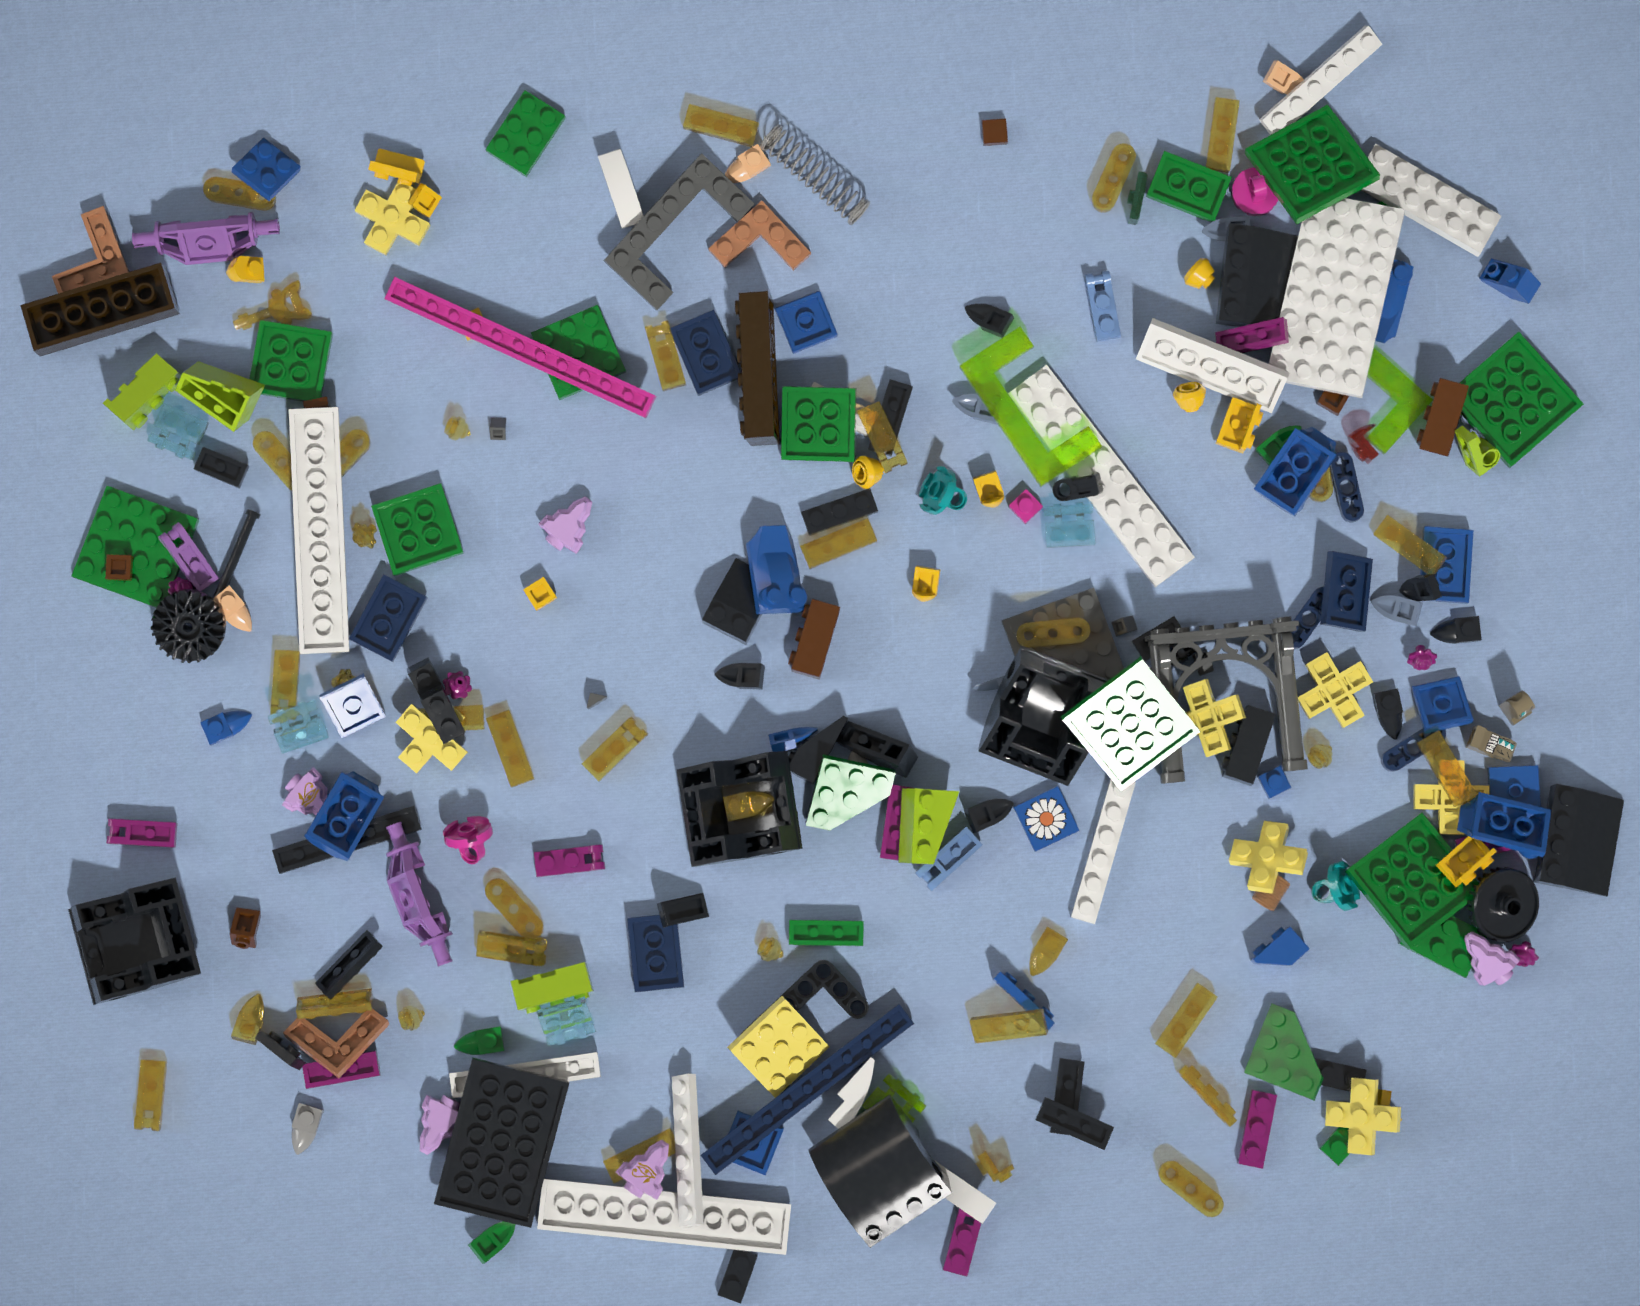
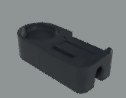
[1052,472,1103,501]

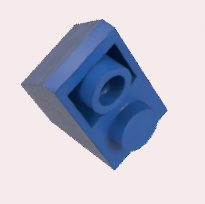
[1479,258,1541,304]
[1251,926,1310,966]

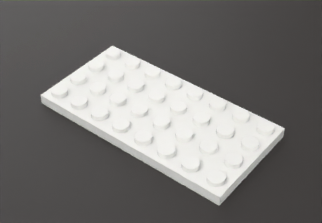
[1269,198,1405,398]

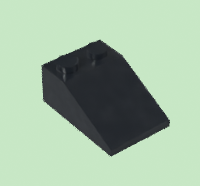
[702,558,762,645]

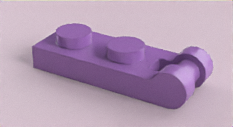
[158,522,219,591]

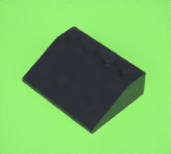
[1216,223,1298,327]
[1534,784,1624,897]

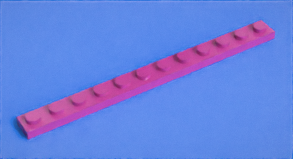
[384,277,657,418]

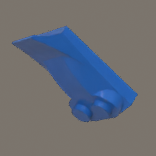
[1376,259,1414,343]
[1254,427,1337,517]
[746,525,807,614]
[304,771,384,861]
[1457,792,1551,859]

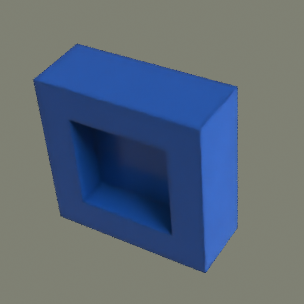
[1257,766,1292,799]

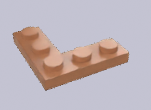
[708,201,811,271]
[52,206,129,293]
[283,1007,389,1078]

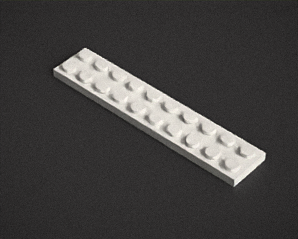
[1008,365,1195,588]
[289,407,350,654]
[537,1179,791,1255]

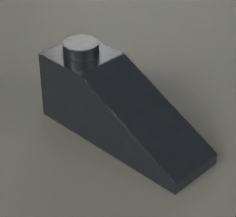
[788,716,848,785]
[837,721,918,778]

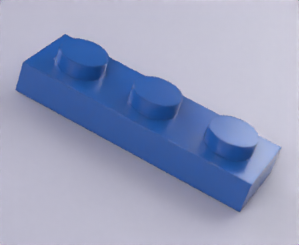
[993,971,1055,1030]

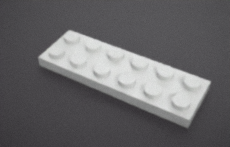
[1361,144,1502,257]
[1136,318,1290,413]

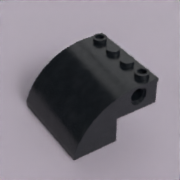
[978,646,1109,786]
[677,751,803,867]
[68,877,201,1005]
[808,1095,952,1248]

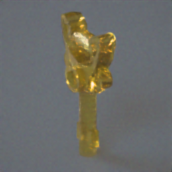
[233,280,312,330]

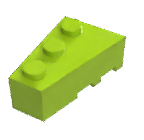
[103,353,181,431]
[175,361,265,432]
[898,788,960,864]
[510,962,594,1014]

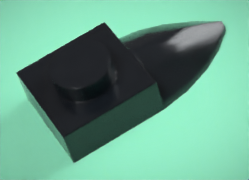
[965,304,1014,338]
[1399,574,1442,601]
[1430,616,1482,644]
[715,663,765,690]
[1373,688,1403,740]
[964,799,1014,833]

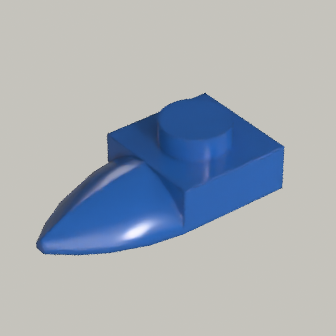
[200,711,252,745]
[768,727,818,752]

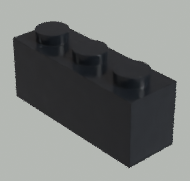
[1220,705,1276,786]

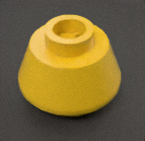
[1184,258,1215,289]
[1173,382,1206,412]
[852,456,883,489]

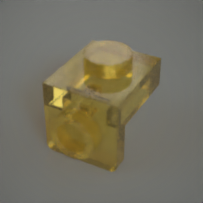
[975,1151,1015,1183]

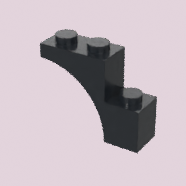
[406,657,466,744]

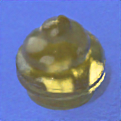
[444,416,471,441]
[1308,744,1333,769]
[757,937,784,962]
[398,1006,425,1031]

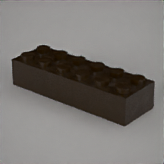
[20,262,180,357]
[735,291,780,446]

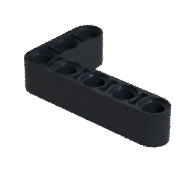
[741,960,869,1034]

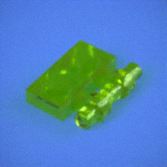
[862,1073,927,1123]

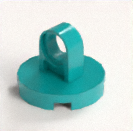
[919,466,967,515]
[1311,861,1360,911]

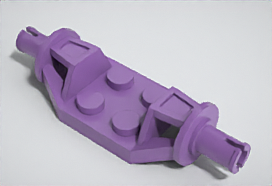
[132,212,280,265]
[386,822,453,967]

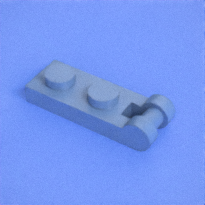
[1085,270,1121,342]
[915,827,983,891]

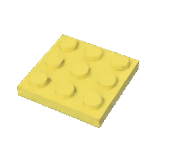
[727,996,830,1098]

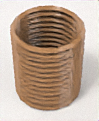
[1252,875,1290,911]

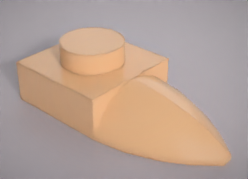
[1263,60,1304,95]
[725,144,771,183]
[213,585,252,632]

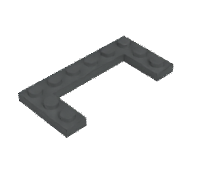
[603,153,754,310]

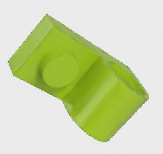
[1455,426,1500,477]

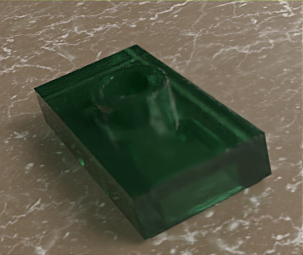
[1127,171,1148,225]

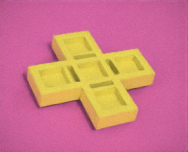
[355,183,431,256]
[1298,652,1373,729]
[1183,679,1246,757]
[395,704,468,773]
[1413,760,1489,835]
[1229,821,1308,894]
[1325,1077,1401,1155]

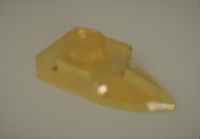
[723,791,774,821]
[1030,927,1068,976]
[231,994,264,1045]

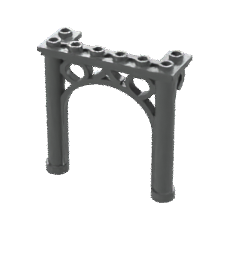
[1144,616,1308,784]

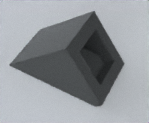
[490,418,506,440]
[1111,615,1138,636]
[1192,650,1214,676]
[587,693,608,709]

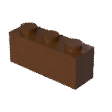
[1416,378,1469,457]
[788,599,840,680]

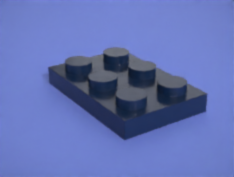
[669,310,741,396]
[1320,551,1373,632]
[349,574,428,662]
[627,915,684,993]

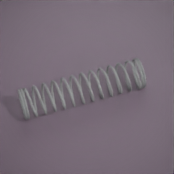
[760,124,870,225]

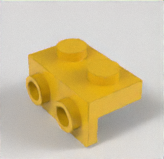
[368,148,425,186]
[1215,397,1263,454]
[1436,836,1497,887]

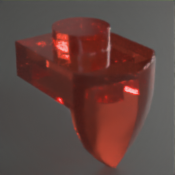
[1347,424,1379,464]

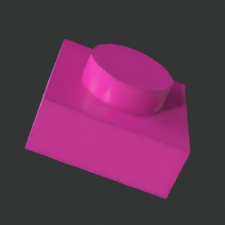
[1008,489,1043,524]

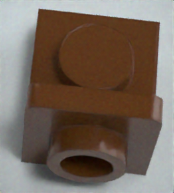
[229,907,261,949]

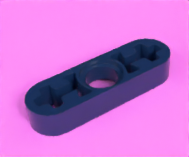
[1330,452,1364,523]
[1291,587,1324,649]
[1381,728,1446,772]

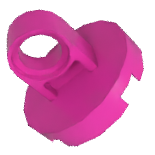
[1231,167,1278,216]
[443,816,493,864]

